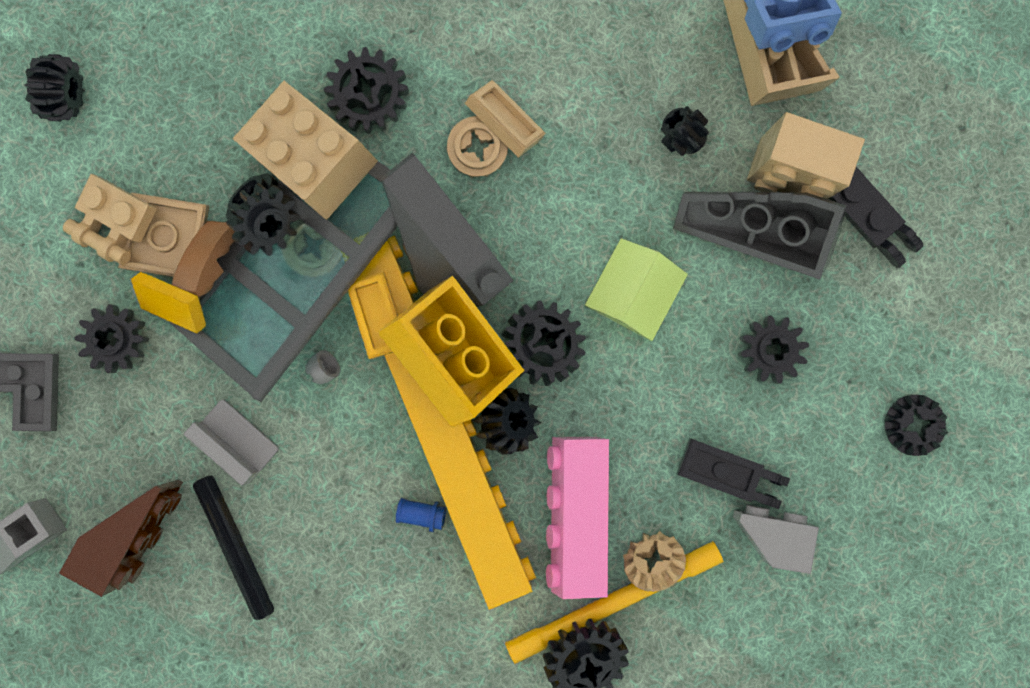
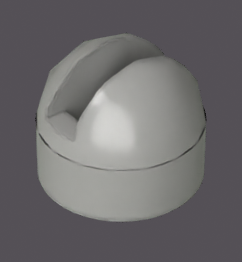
[305,350,340,384]

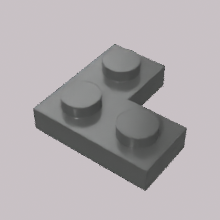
[0,353,59,431]

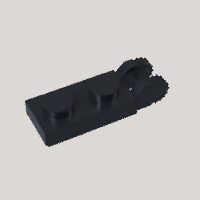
[829,167,924,268]
[676,438,790,509]

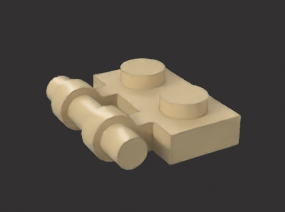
[63,174,157,265]

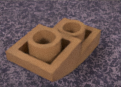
[171,221,235,298]

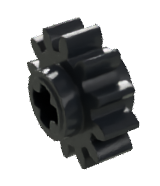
[226,183,300,256]
[75,304,149,373]
[738,315,809,384]

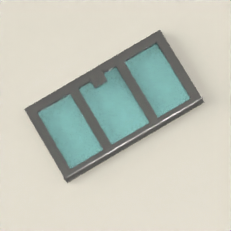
[169,161,398,402]

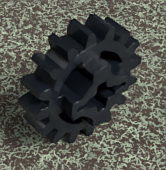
[324,47,409,134]
[501,300,586,386]
[543,619,629,688]

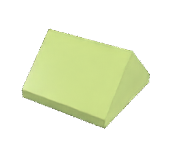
[585,239,688,341]

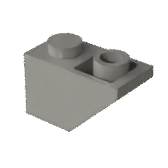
[0,498,67,575]
[733,505,819,574]

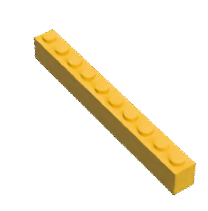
[342,235,536,610]

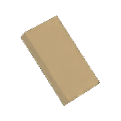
[465,80,546,158]

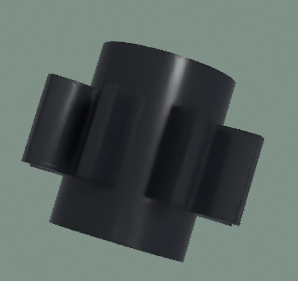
[661,106,709,156]

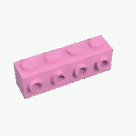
[546,437,609,599]

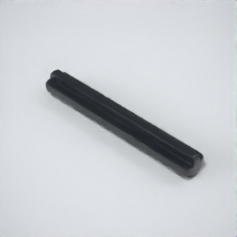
[193,475,274,621]

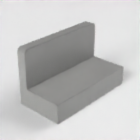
[183,400,279,486]

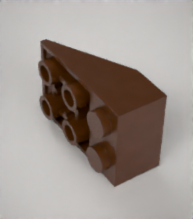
[59,480,183,597]

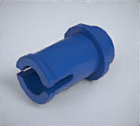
[396,498,446,532]

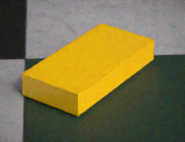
[131,272,206,334]
[348,272,398,359]

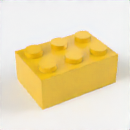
[378,275,525,427]

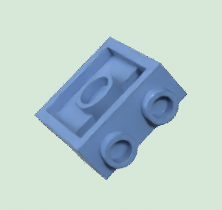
[744,0,842,52]

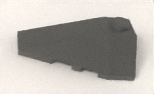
[380,153,513,307]
[673,192,846,280]

